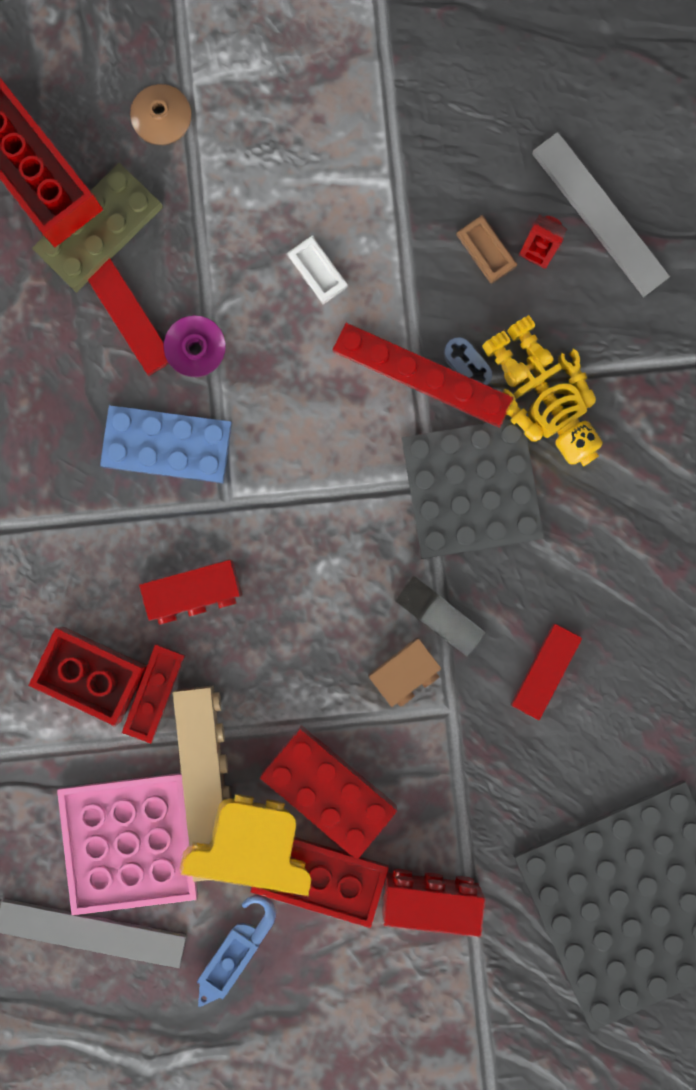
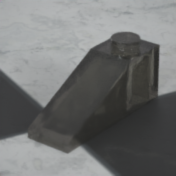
[394,576,486,657]

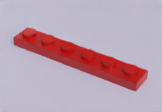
[332,323,514,428]

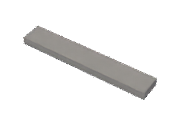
[532,132,670,298]
[0,899,187,968]

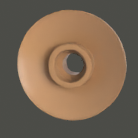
[130,84,191,145]

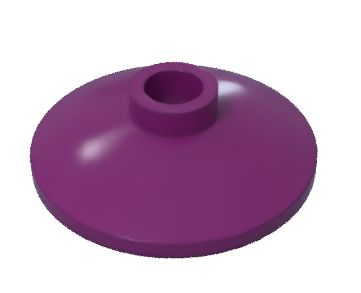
[164,315,226,377]

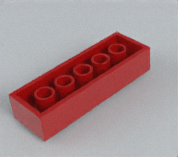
[0,78,104,248]

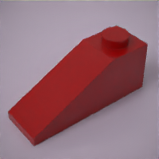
[518,214,567,269]

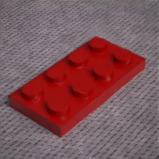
[251,837,389,929]

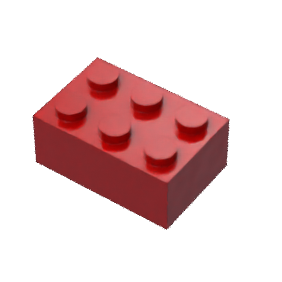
[28,627,147,726]
[382,869,485,937]

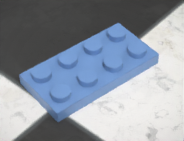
[100,405,232,484]

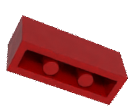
[139,560,242,625]

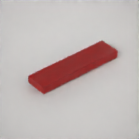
[88,258,169,376]

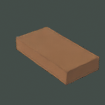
[456,215,517,284]

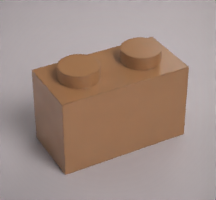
[368,638,442,707]

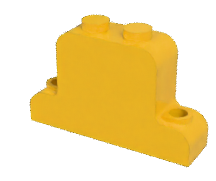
[180,794,311,896]

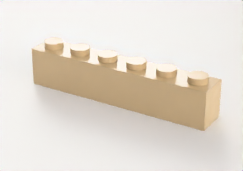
[173,685,231,882]

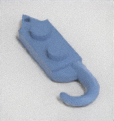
[197,895,276,1007]

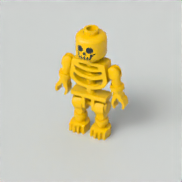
[482,315,603,467]

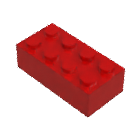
[260,725,398,860]

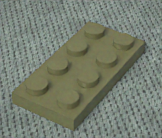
[32,163,163,293]

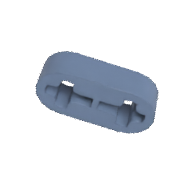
[444,337,492,386]

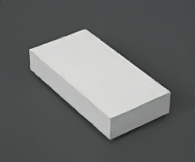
[287,235,348,304]

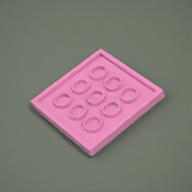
[57,773,198,915]

